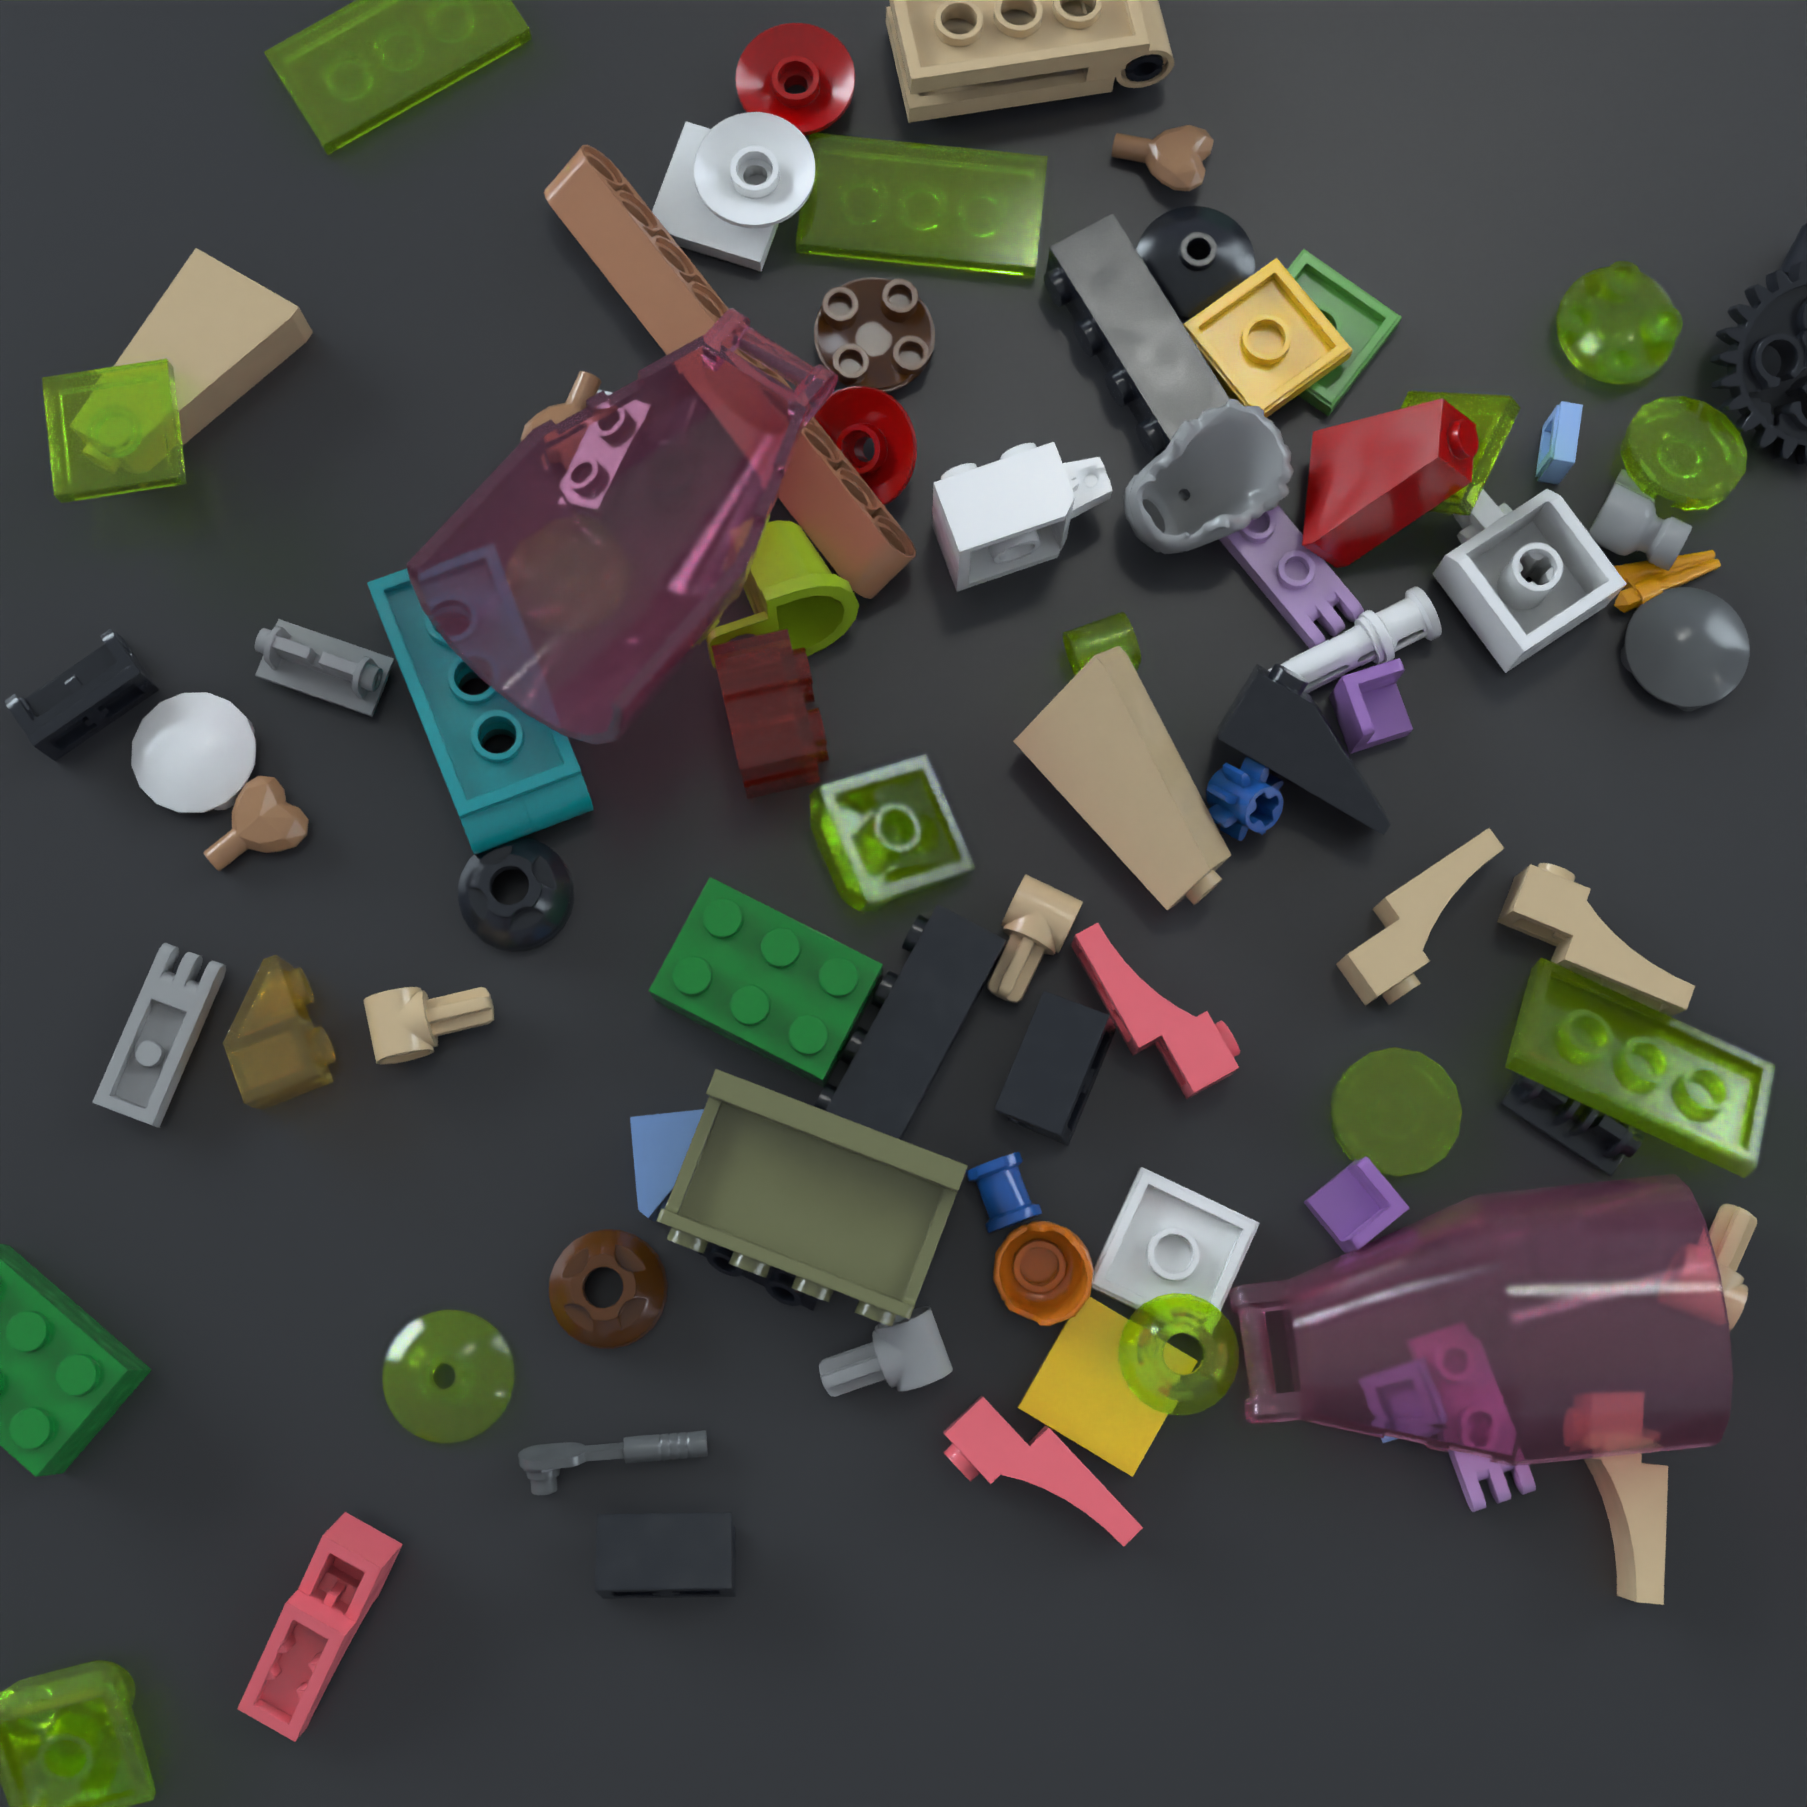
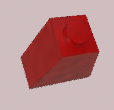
[1302,398,1479,568]

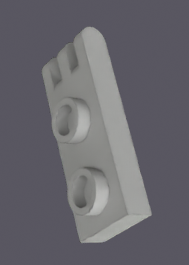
[92,943,226,1128]

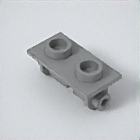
[255,619,395,717]

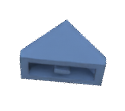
[630,1109,704,1222]

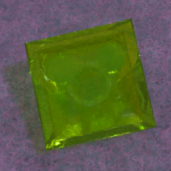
[809,754,975,912]
[0,1660,156,1807]

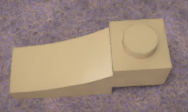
[1336,828,1504,1006]
[1497,863,1695,1019]
[1561,1389,1668,1605]

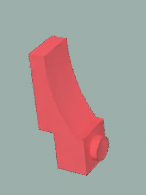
[1071,923,1240,1099]
[943,1396,1143,1547]
[237,1512,403,1742]

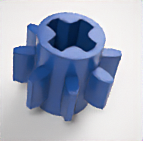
[1206,757,1284,841]

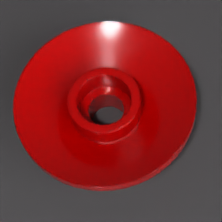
[735,23,855,136]
[812,386,917,506]

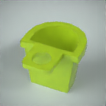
[706,520,859,669]

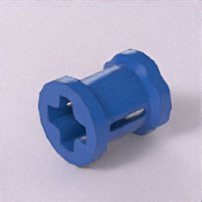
[965,1152,1042,1234]

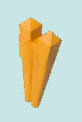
[1614,550,1721,613]

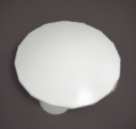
[131,692,256,813]

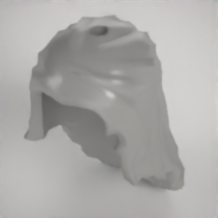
[1123,399,1294,554]

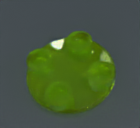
[1556,261,1683,384]

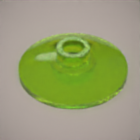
[382,1310,515,1443]

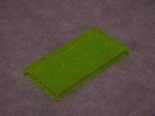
[264,0,532,155]
[796,133,1048,277]
[1505,957,1775,1178]

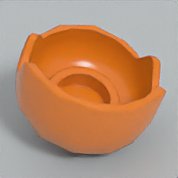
[993,1220,1094,1326]

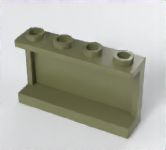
[656,1069,968,1327]

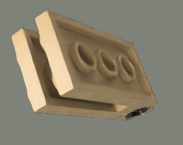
[886,0,1174,123]

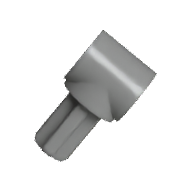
[819,1306,953,1397]

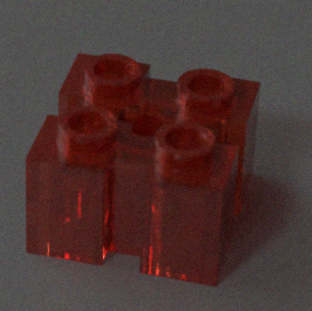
[711,629,829,799]

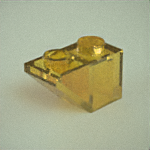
[223,955,335,1110]

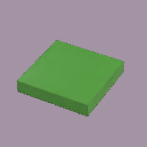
[1287,249,1402,416]

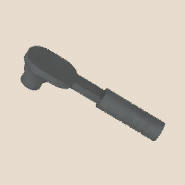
[518,1430,708,1495]

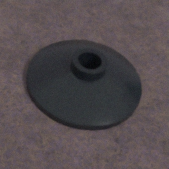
[1137,206,1255,321]

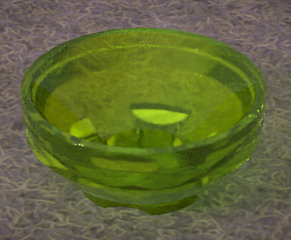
[1118,1293,1239,1415]

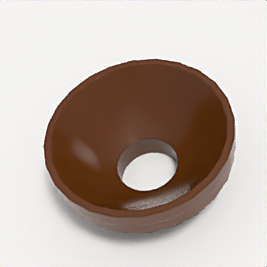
[549,1229,668,1349]

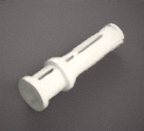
[1268,586,1442,693]

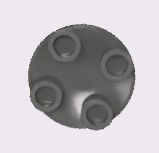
[1620,587,1750,711]

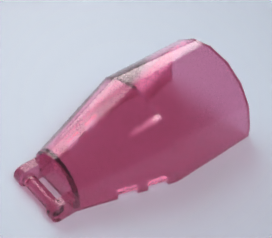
[406,308,838,745]
[1229,1174,1733,1466]

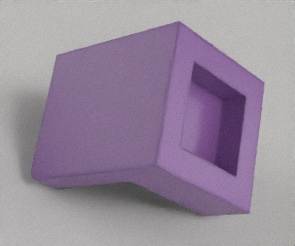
[1329,658,1413,754]
[1304,1156,1409,1253]

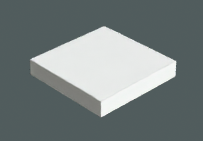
[652,122,779,272]
[1091,1167,1260,1342]

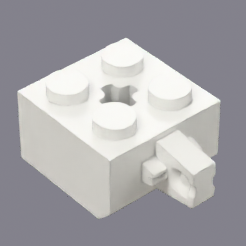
[932,442,1112,592]
[1433,481,1627,673]

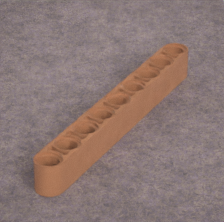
[544,145,916,599]

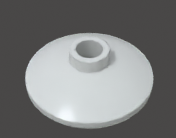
[693,112,816,228]

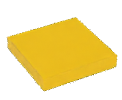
[1183,258,1353,418]
[1017,1297,1198,1477]

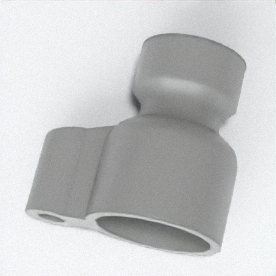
[1588,469,1693,571]

